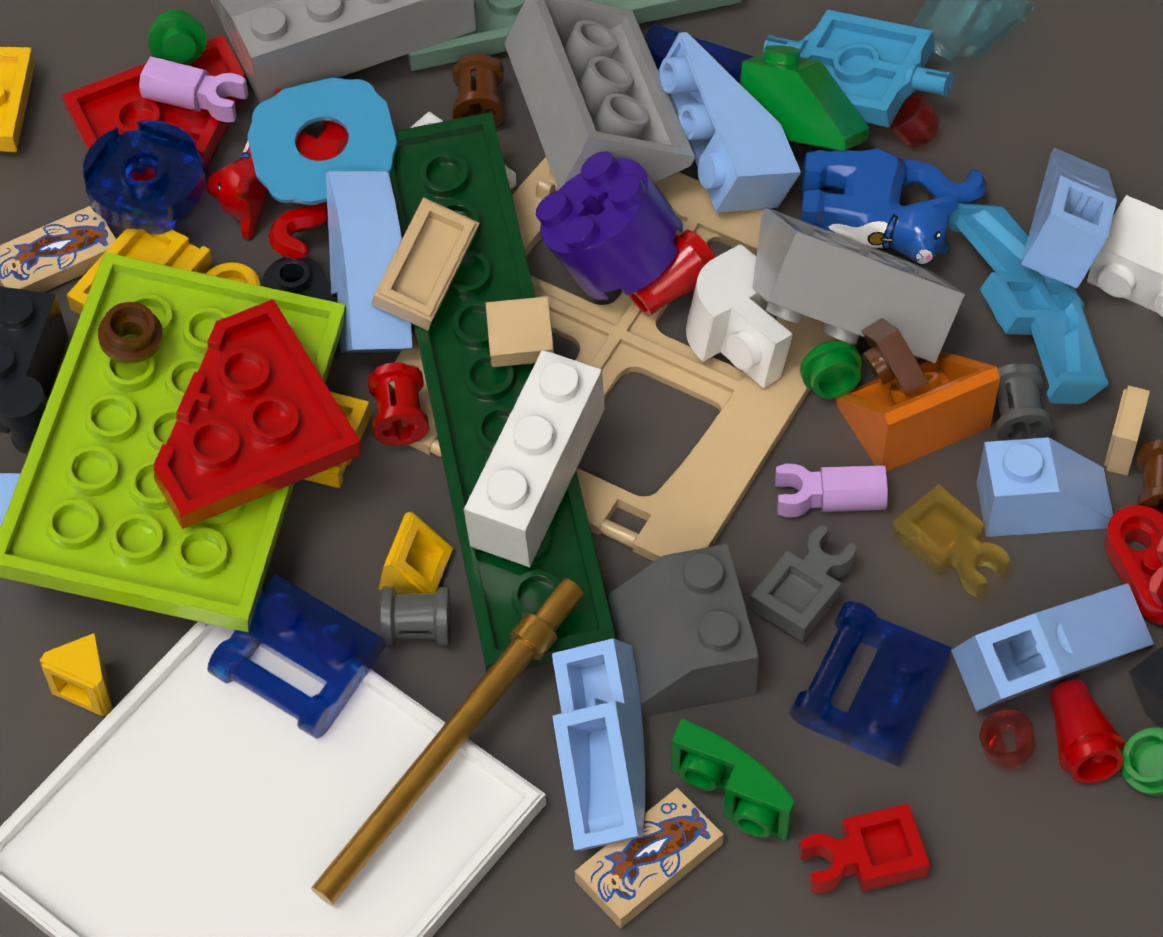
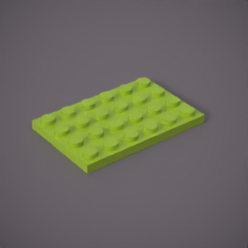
[0,252,346,632]

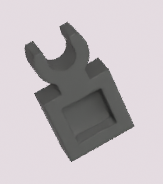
[749,525,857,642]

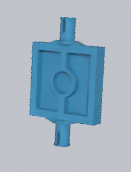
[763,9,954,128]

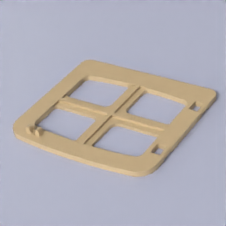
[389,157,841,562]

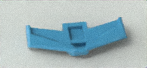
[948,203,1108,404]

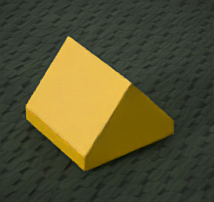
[379,512,454,593]
[40,633,113,716]

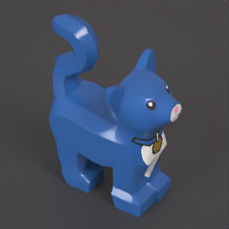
[800,149,986,264]

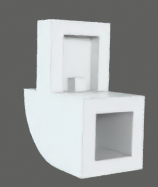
[686,244,793,388]

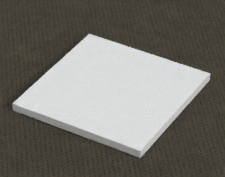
[0,591,546,937]

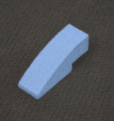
[326,171,412,353]
[552,638,645,851]

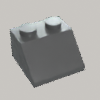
[606,543,759,717]

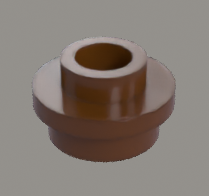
[98,302,163,363]

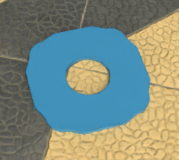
[247,77,398,205]

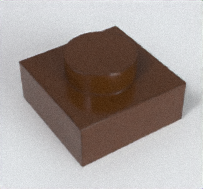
[861,318,929,396]

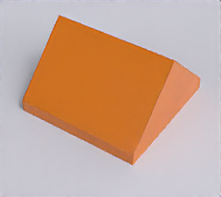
[835,351,1000,472]

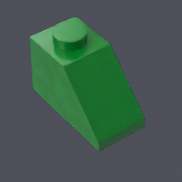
[741,45,869,151]

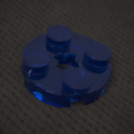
[83,120,206,235]

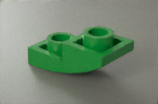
[670,718,795,842]

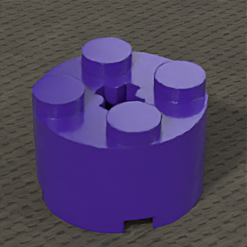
[535,151,683,300]

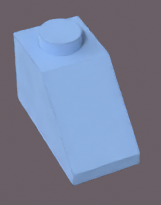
[976,437,1113,537]

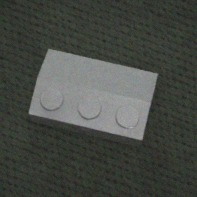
[752,207,965,363]

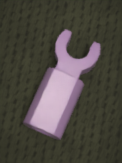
[139,56,248,122]
[775,463,888,517]

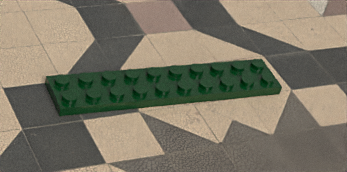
[389,112,616,673]

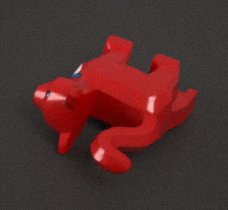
[207,89,349,260]

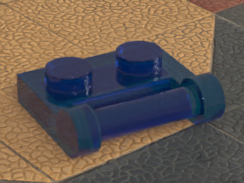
[207,574,387,739]
[789,601,953,767]

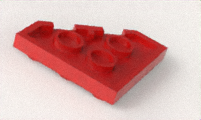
[62,35,248,228]
[153,299,361,529]

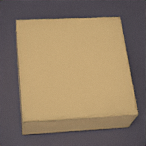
[486,296,554,367]
[1104,385,1150,476]

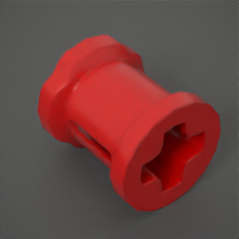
[367,362,429,446]

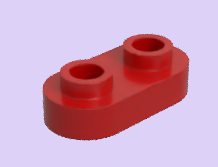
[1104,505,1163,626]

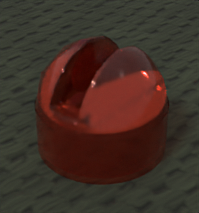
[889,95,940,147]
[979,709,1036,769]

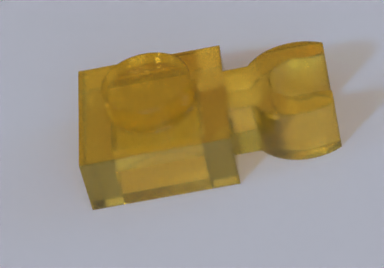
[892,484,1011,597]

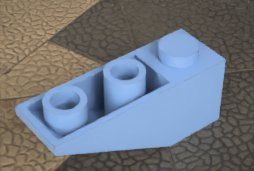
[659,32,801,212]
[1021,148,1117,288]
[951,583,1154,712]

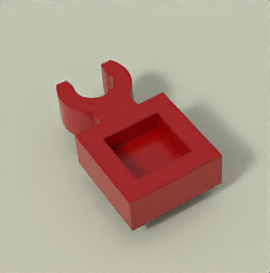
[798,803,930,893]

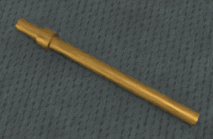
[311,578,584,905]

